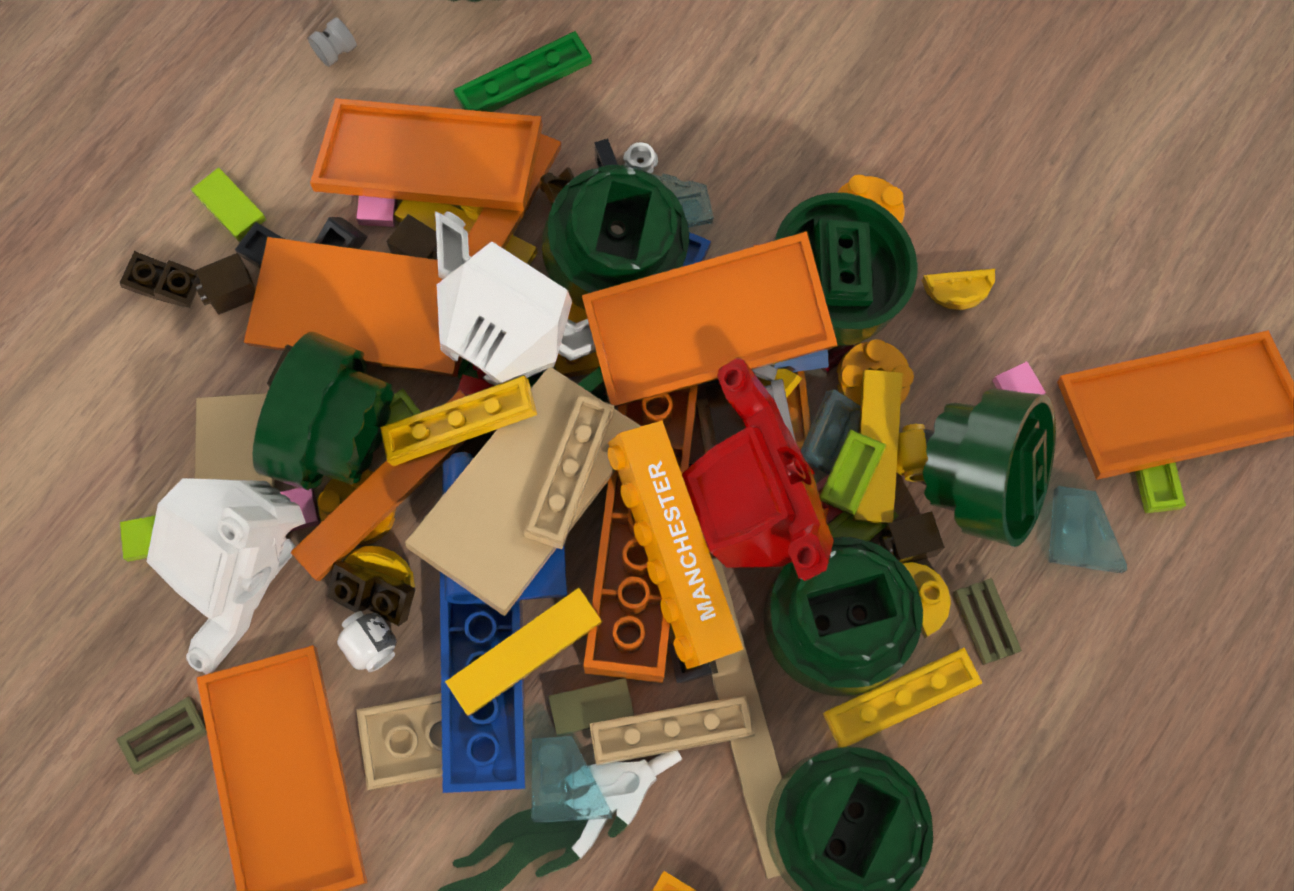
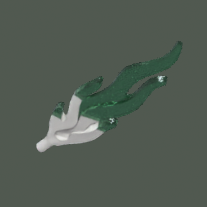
[438,751,682,891]

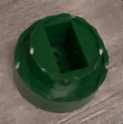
[542,165,689,310]
[773,193,918,345]
[252,332,394,490]
[923,389,1056,547]
[764,537,923,696]
[766,747,933,891]

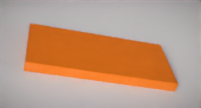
[310,98,543,211]
[582,232,838,407]
[244,237,461,377]
[1057,330,1294,480]
[196,645,367,891]

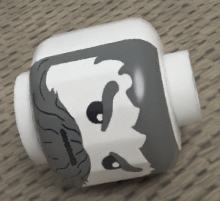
[337,611,397,672]

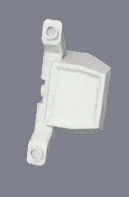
[435,211,596,386]
[147,478,306,674]

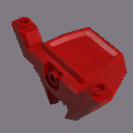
[682,358,834,581]

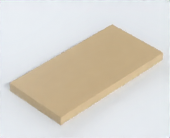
[405,367,641,616]

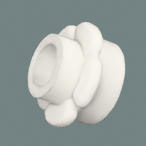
[623,142,658,174]

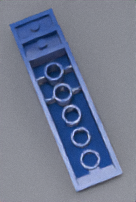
[440,481,525,793]

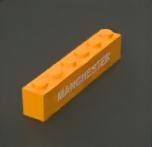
[608,421,744,669]

